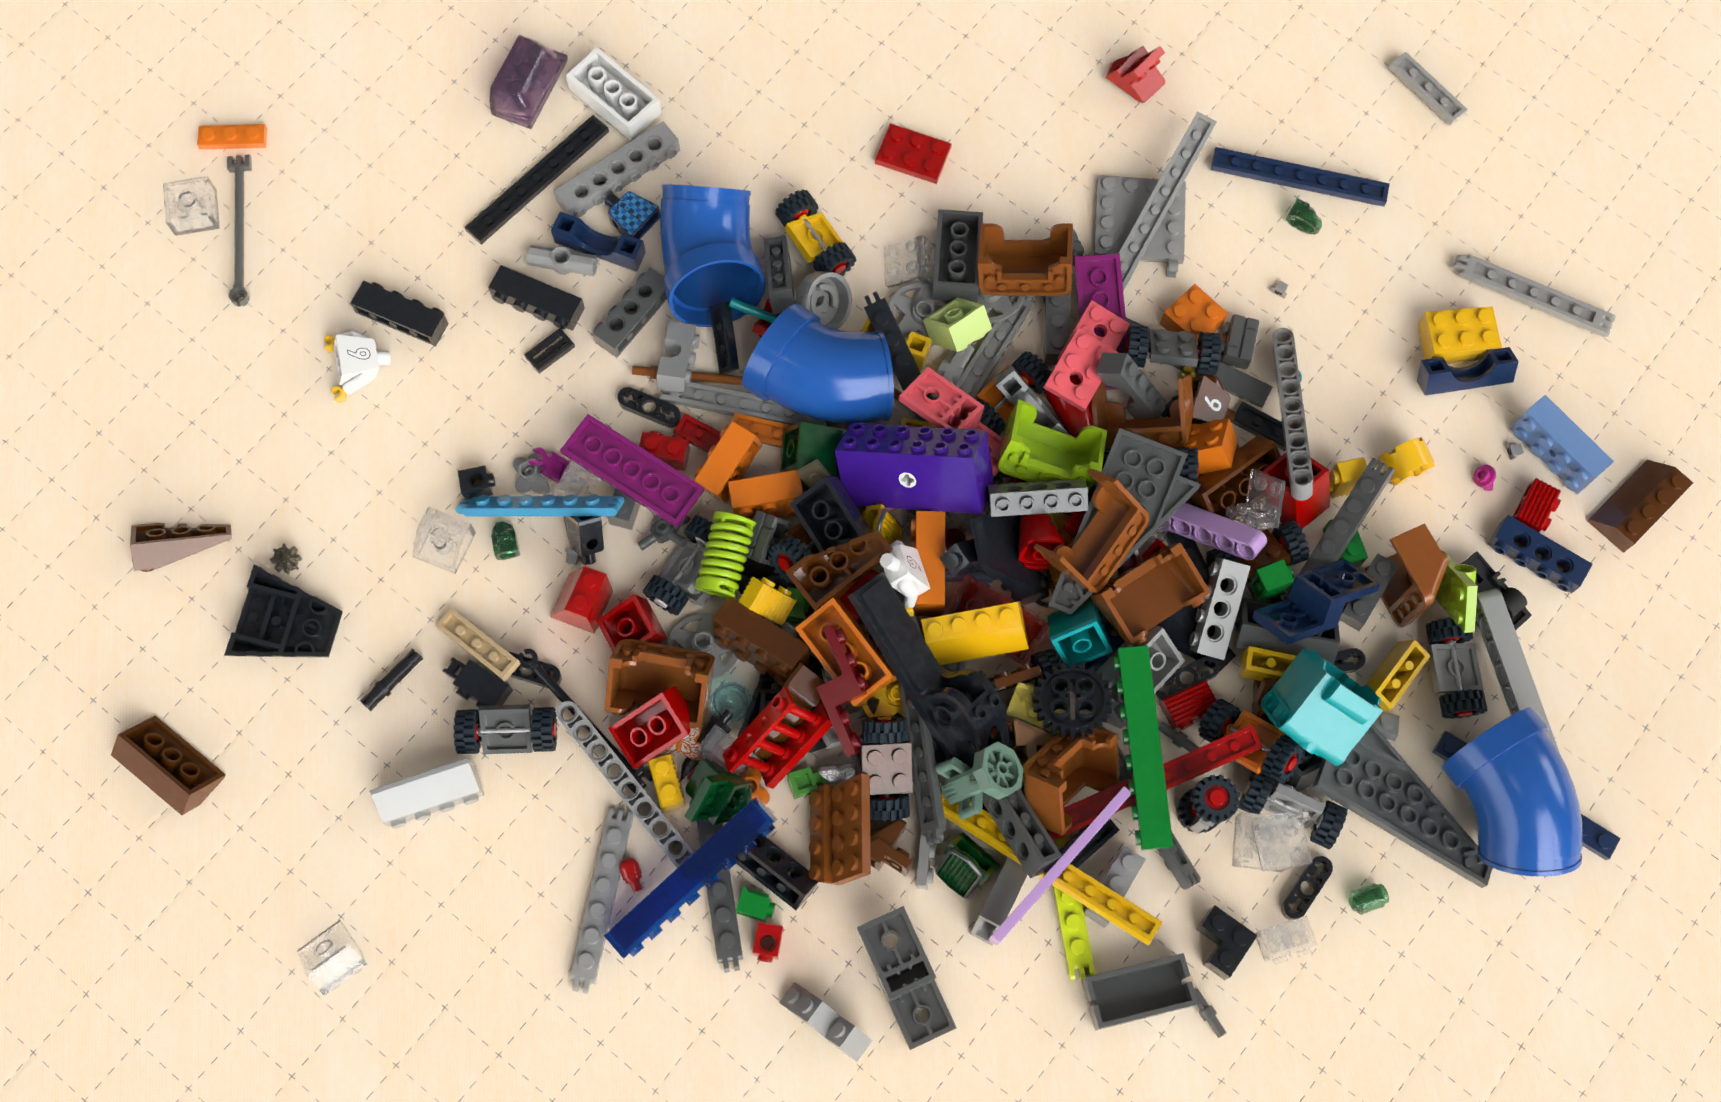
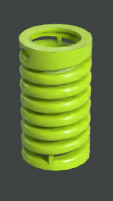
[694,511,756,599]

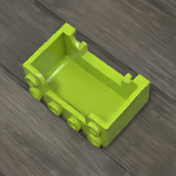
[998,399,1107,493]

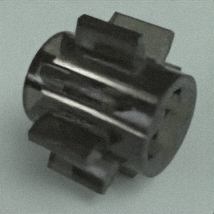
[269,543,302,575]

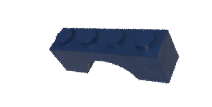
[551,211,646,272]
[1417,347,1519,396]

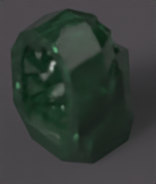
[1286,198,1322,235]
[491,522,520,560]

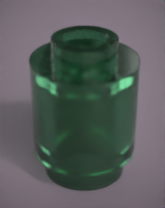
[1348,883,1389,915]

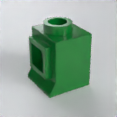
[735,886,776,922]

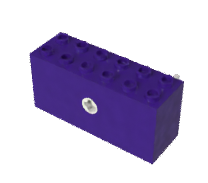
[835,423,994,514]

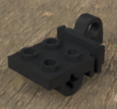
[1461,551,1532,631]

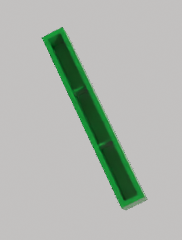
[1113,645,1173,851]

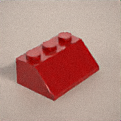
[608,686,691,770]

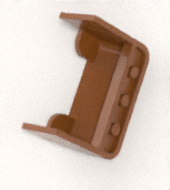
[1091,374,1194,450]
[1034,468,1149,593]
[1364,523,1448,628]

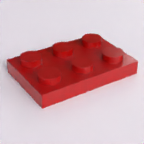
[875,123,952,184]

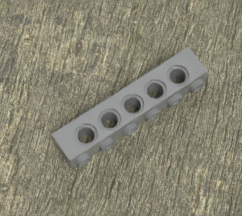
[554,121,680,217]

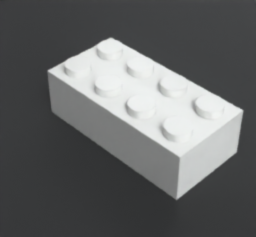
[566,48,662,141]

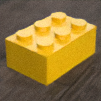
[1418,306,1502,363]

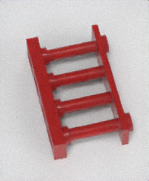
[722,687,833,789]

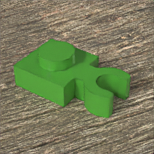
[786,766,829,799]

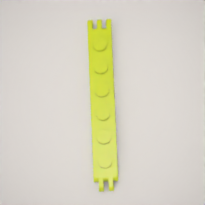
[1053,806,1095,981]

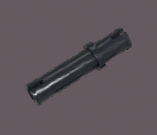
[360,648,423,711]

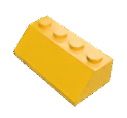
[921,601,1029,665]

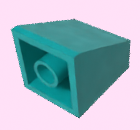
[1047,598,1113,668]

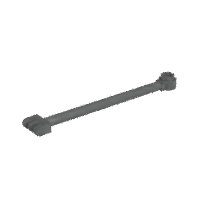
[227,154,252,307]

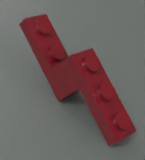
[816,625,868,757]

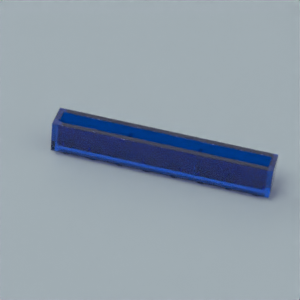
[604,797,778,959]

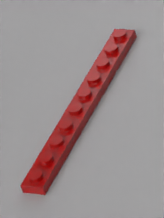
[1045,724,1263,840]

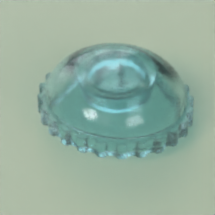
[710,682,752,723]

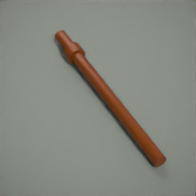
[632,365,743,385]

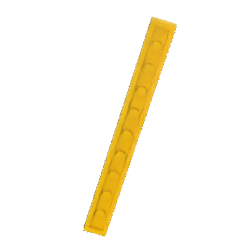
[941,792,1163,946]

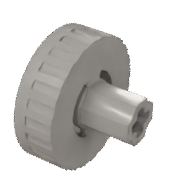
[795,271,852,329]

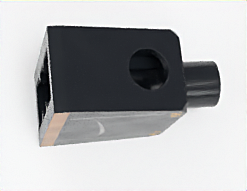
[563,516,604,565]

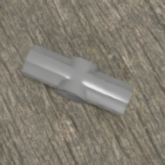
[526,245,598,276]
[931,344,975,400]

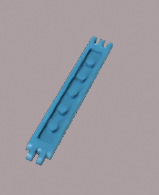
[455,494,624,517]

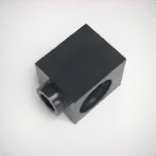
[458,465,496,499]

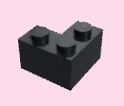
[1196,905,1258,980]

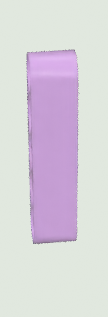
[1160,503,1267,560]

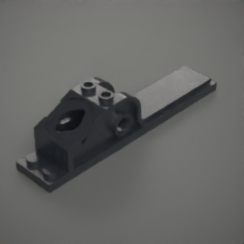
[847,572,1015,806]

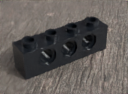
[718,818,819,911]

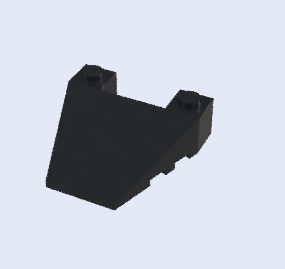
[969,513,1050,605]

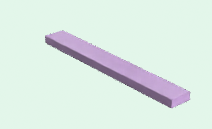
[989,786,1131,946]

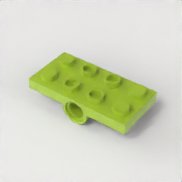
[1435,552,1478,633]

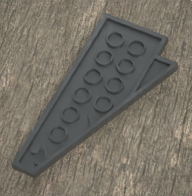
[1048,428,1201,615]
[1312,724,1493,888]

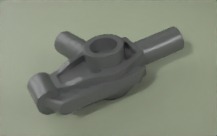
[637,514,691,551]

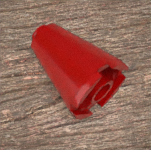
[1045,375,1094,437]
[1018,513,1066,570]

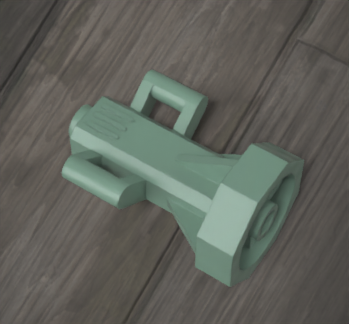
[935,742,1023,820]

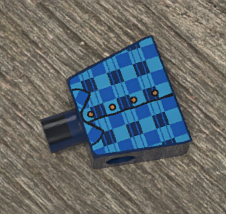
[605,191,660,239]

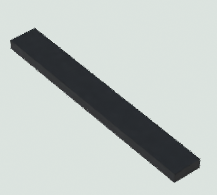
[465,115,609,245]

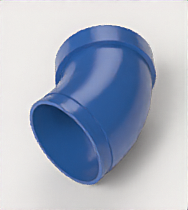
[660,184,766,327]
[742,303,894,424]
[1442,707,1583,877]

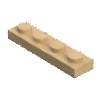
[435,608,521,682]

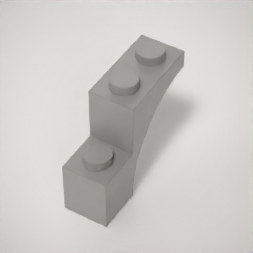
[779,982,872,1062]

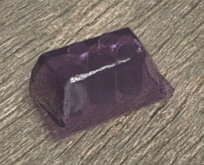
[489,35,568,129]

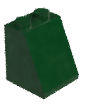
[779,421,846,480]

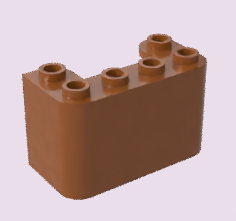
[978,223,1073,296]
[604,639,715,728]
[1022,727,1120,836]

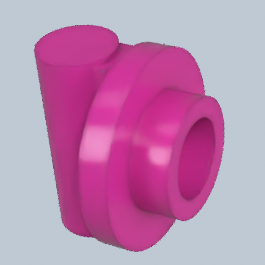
[1473,465,1496,491]

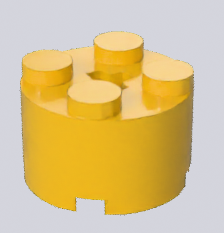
[1378,437,1435,486]

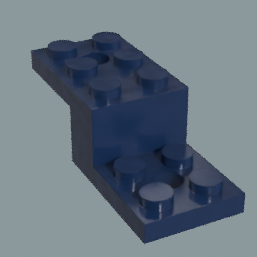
[1252,559,1380,645]

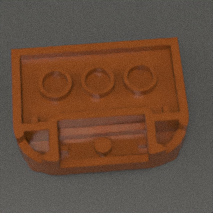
[809,773,871,885]

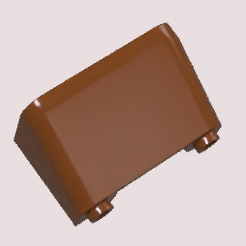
[1090,543,1211,647]

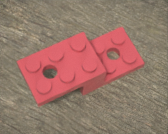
[1043,300,1130,412]
[898,367,1003,478]

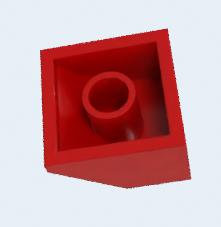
[596,594,668,652]

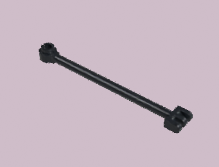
[518,649,653,794]

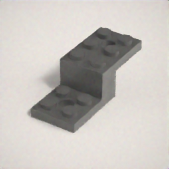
[857,906,957,1050]

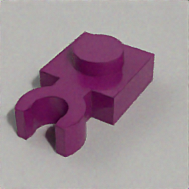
[528,447,571,484]

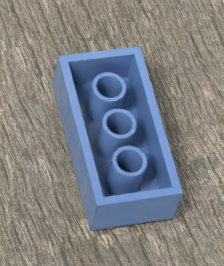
[1510,395,1614,495]

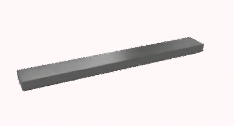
[1126,317,1273,408]

